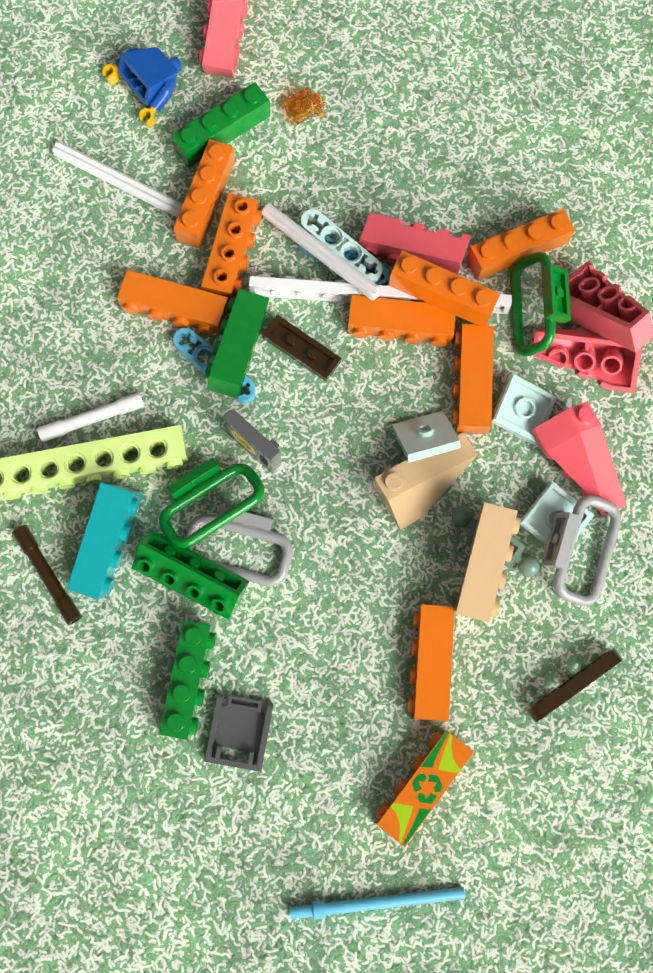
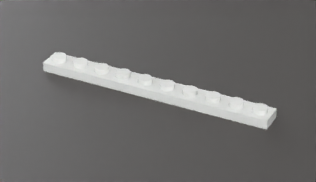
[249,274,512,314]

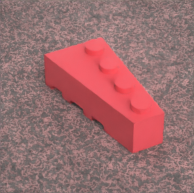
[199,0,248,78]
[359,213,471,274]
[568,261,653,353]

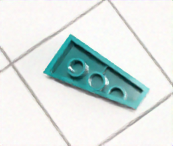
[67,482,144,600]

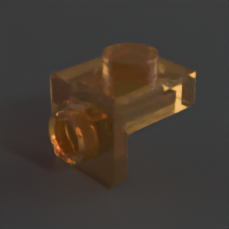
[283,87,326,126]

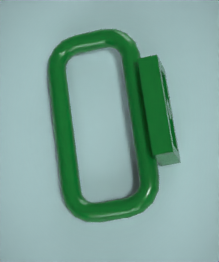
[510,252,571,356]
[159,458,265,548]

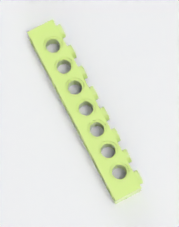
[0,425,189,500]

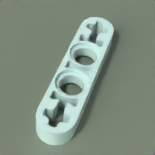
[301,209,383,284]

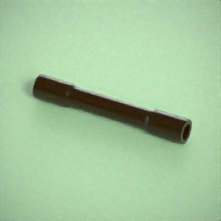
[12,525,82,626]

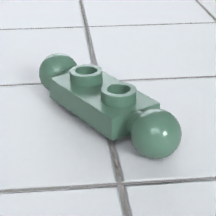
[452,506,540,577]

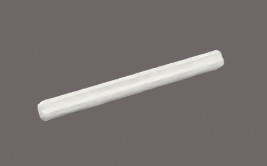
[52,141,183,218]
[262,204,381,300]

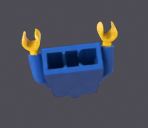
[102,47,182,127]

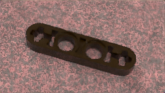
[527,648,623,722]

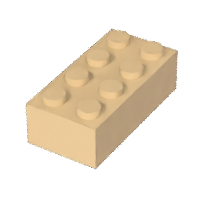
[455,502,521,623]

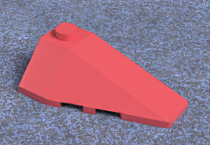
[532,329,643,393]
[531,401,626,516]

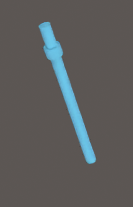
[289,887,465,920]

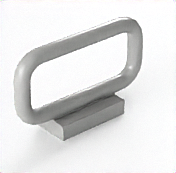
[541,495,621,606]
[185,505,293,586]

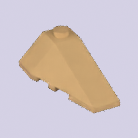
[373,433,478,530]

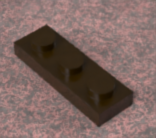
[262,315,342,381]

